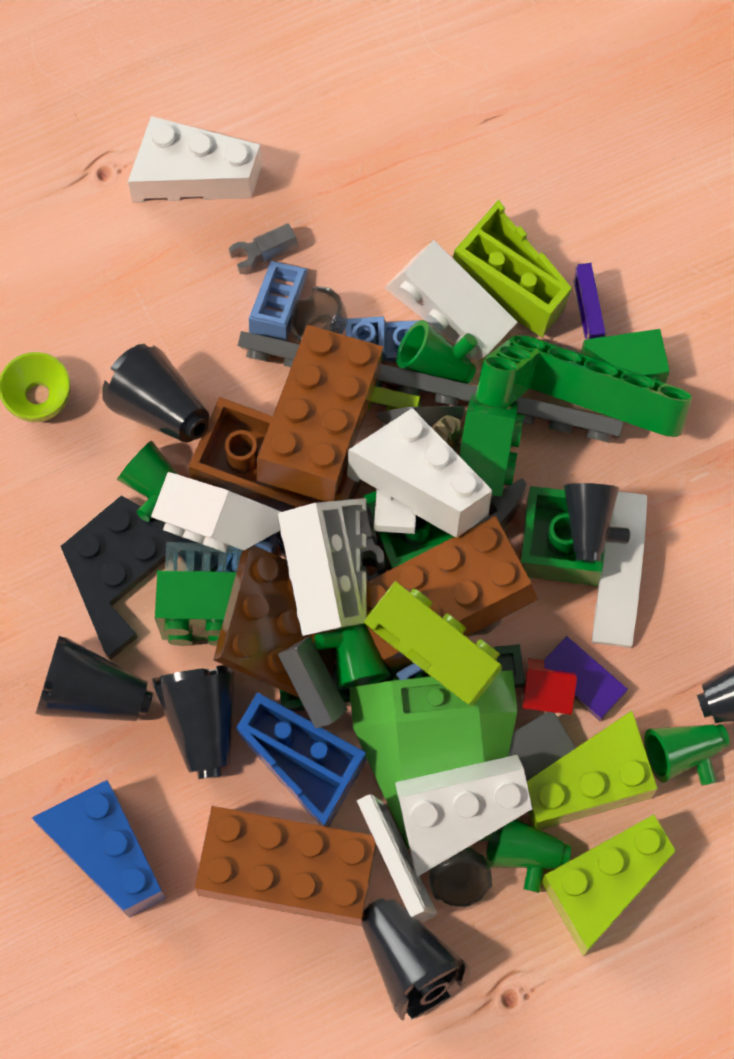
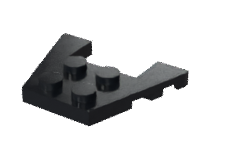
[60,495,228,660]

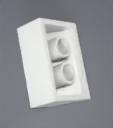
[151,472,281,553]

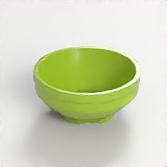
[0,352,70,422]

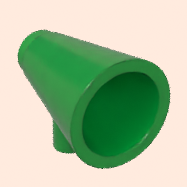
[397,320,478,384]
[117,440,179,522]
[314,623,391,690]
[644,724,730,786]
[486,819,571,893]

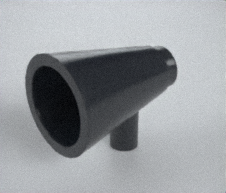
[564,483,630,562]

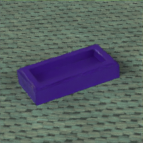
[573,263,606,340]
[544,636,628,721]

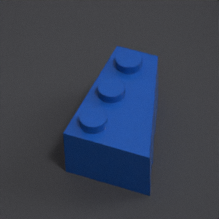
[237,692,367,827]
[31,780,166,918]

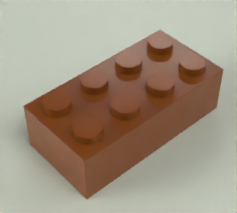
[257,324,383,502]
[188,397,362,512]
[366,516,539,675]
[194,806,377,926]

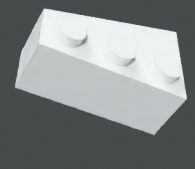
[128,116,262,202]
[385,240,517,361]
[347,408,492,538]
[278,498,366,636]
[395,755,532,877]

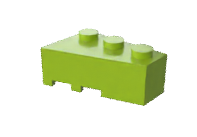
[453,200,572,338]
[363,581,502,708]
[527,710,657,830]
[541,814,676,956]

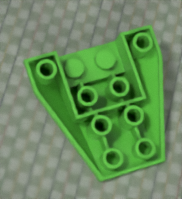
[349,671,517,849]

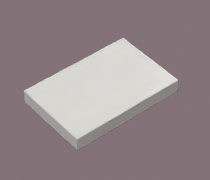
[357,794,437,922]

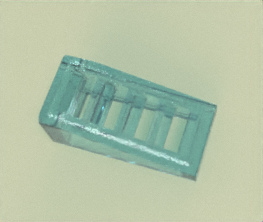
[165,542,242,572]

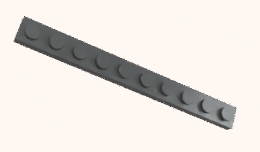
[237,331,623,443]

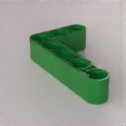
[475,335,692,437]

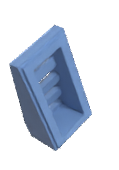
[249,261,308,341]

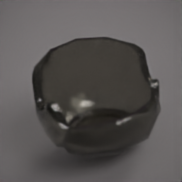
[290,286,348,342]
[429,847,492,907]

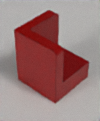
[523,658,577,715]

